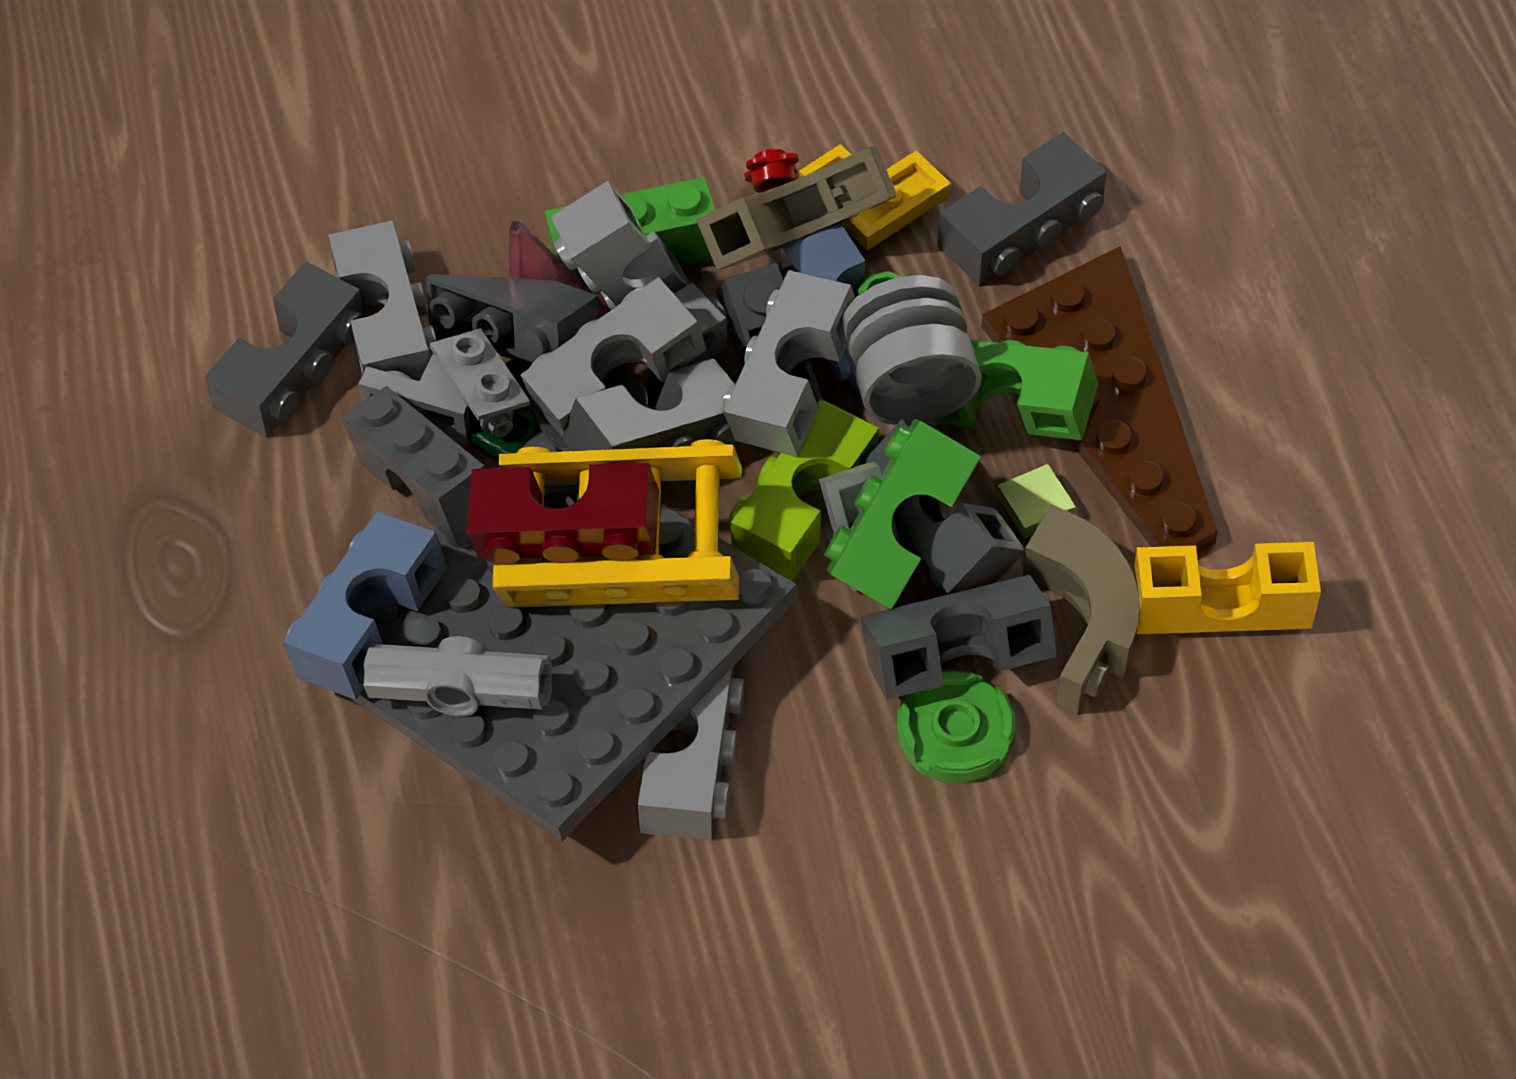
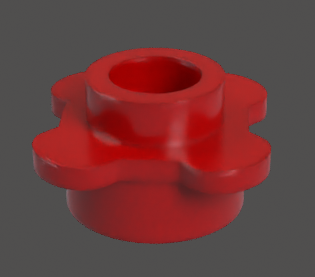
[744,149,799,193]

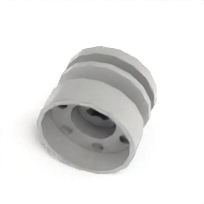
[842,275,982,425]

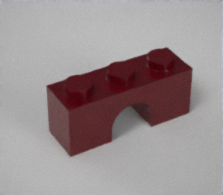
[466,463,659,565]

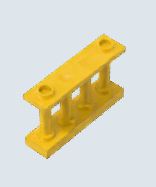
[493,439,742,608]

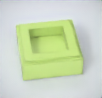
[997,464,1076,539]

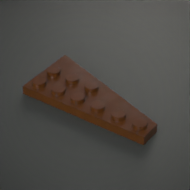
[981,246,1218,553]

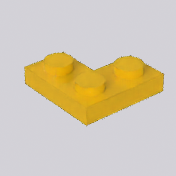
[799,144,951,251]

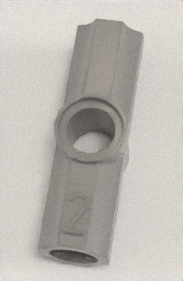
[363,636,553,717]

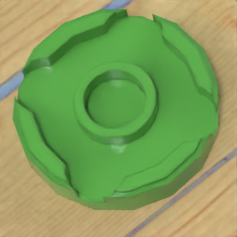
[897,670,1015,784]

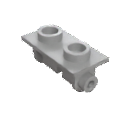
[430,328,530,438]

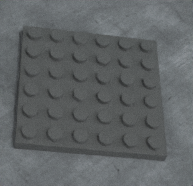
[351,431,799,842]

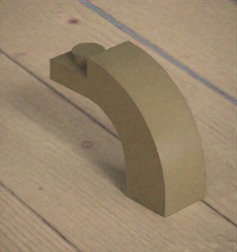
[696,146,898,270]
[1023,504,1140,715]

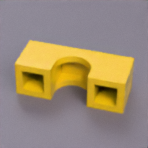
[1133,542,1321,634]

